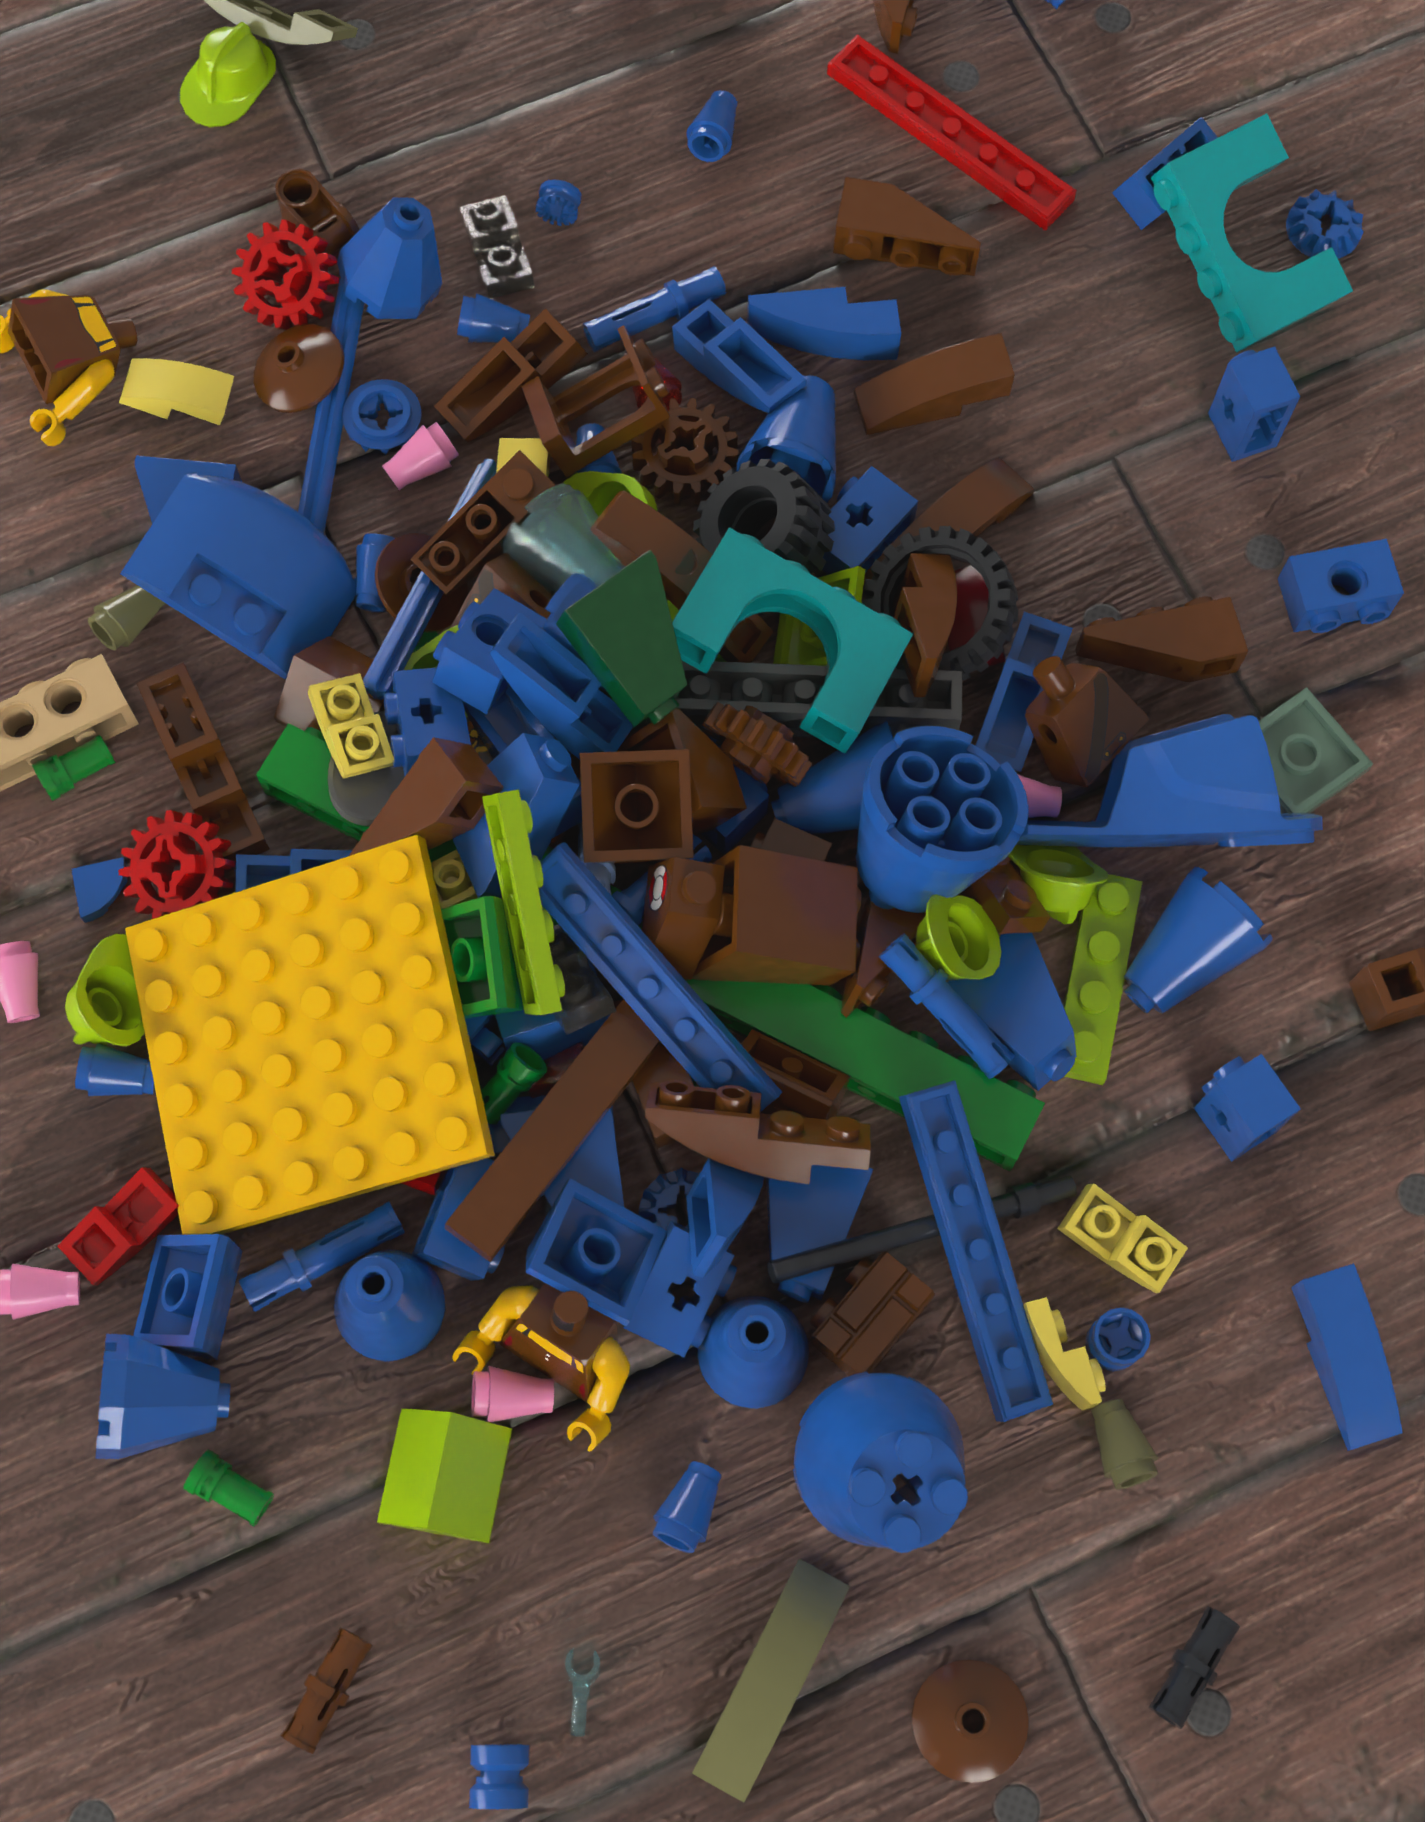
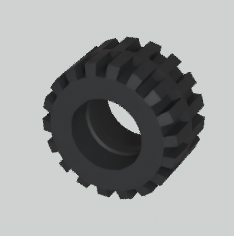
[693,459,835,575]

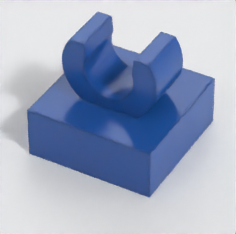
[465,1015,506,1067]

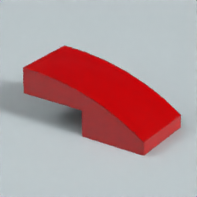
[57,1167,179,1286]

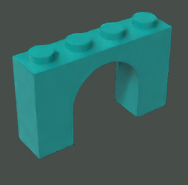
[1151,114,1353,353]
[672,528,913,754]

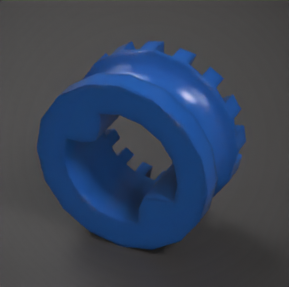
[535,179,582,226]

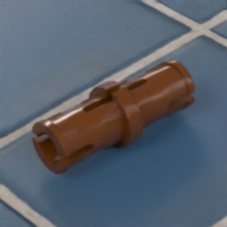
[280,1627,373,1754]

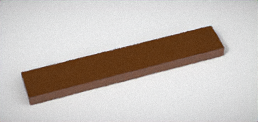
[445,999,661,1262]

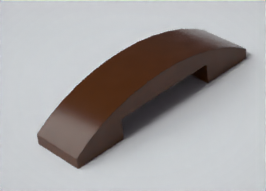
[863,457,1034,617]

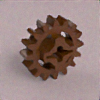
[631,398,739,505]
[701,702,812,787]

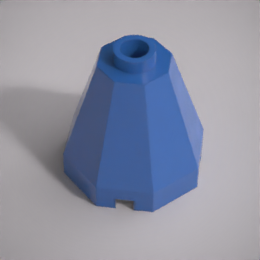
[337,197,442,319]
[96,1334,230,1459]

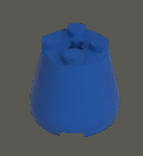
[856,726,1029,913]
[793,1371,968,1553]

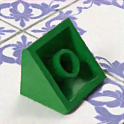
[441,896,524,1018]

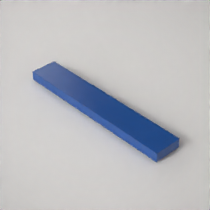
[538,842,782,1112]
[899,1080,1053,1422]

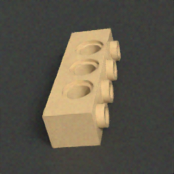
[0,654,139,792]

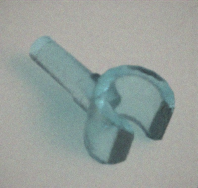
[565,1649,601,1736]

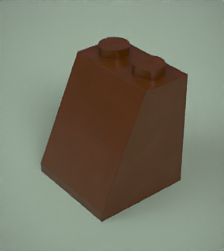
[692,845,861,985]

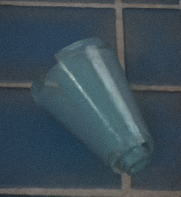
[503,484,625,592]

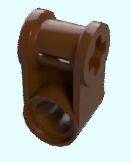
[275,169,359,254]

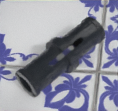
[1149,1606,1240,1729]

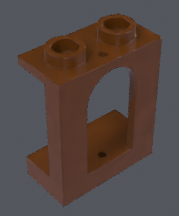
[521,325,670,477]

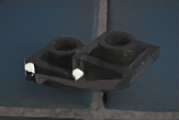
[460,195,535,299]
[549,924,616,1035]

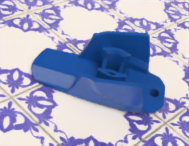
[1016,714,1323,847]

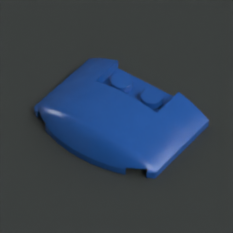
[120,472,356,680]

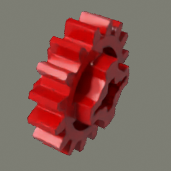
[232,219,339,331]
[118,810,236,919]

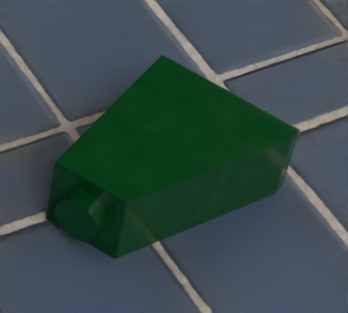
[556,550,687,727]

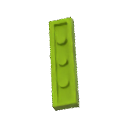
[482,789,565,1015]
[1063,874,1143,1085]

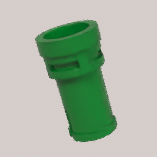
[31,735,116,801]
[481,1042,547,1125]
[183,1449,274,1527]

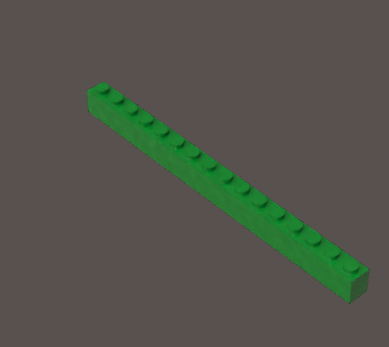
[256,723,1045,1172]

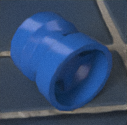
[1085,1307,1151,1371]
[469,1744,530,1809]

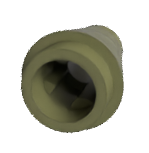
[88,585,166,651]
[1091,1399,1158,1489]

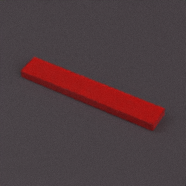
[827,34,1077,231]

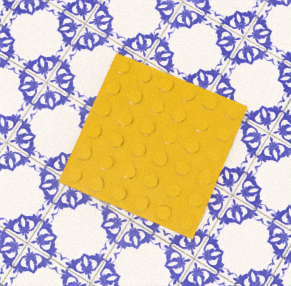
[125,834,495,1235]

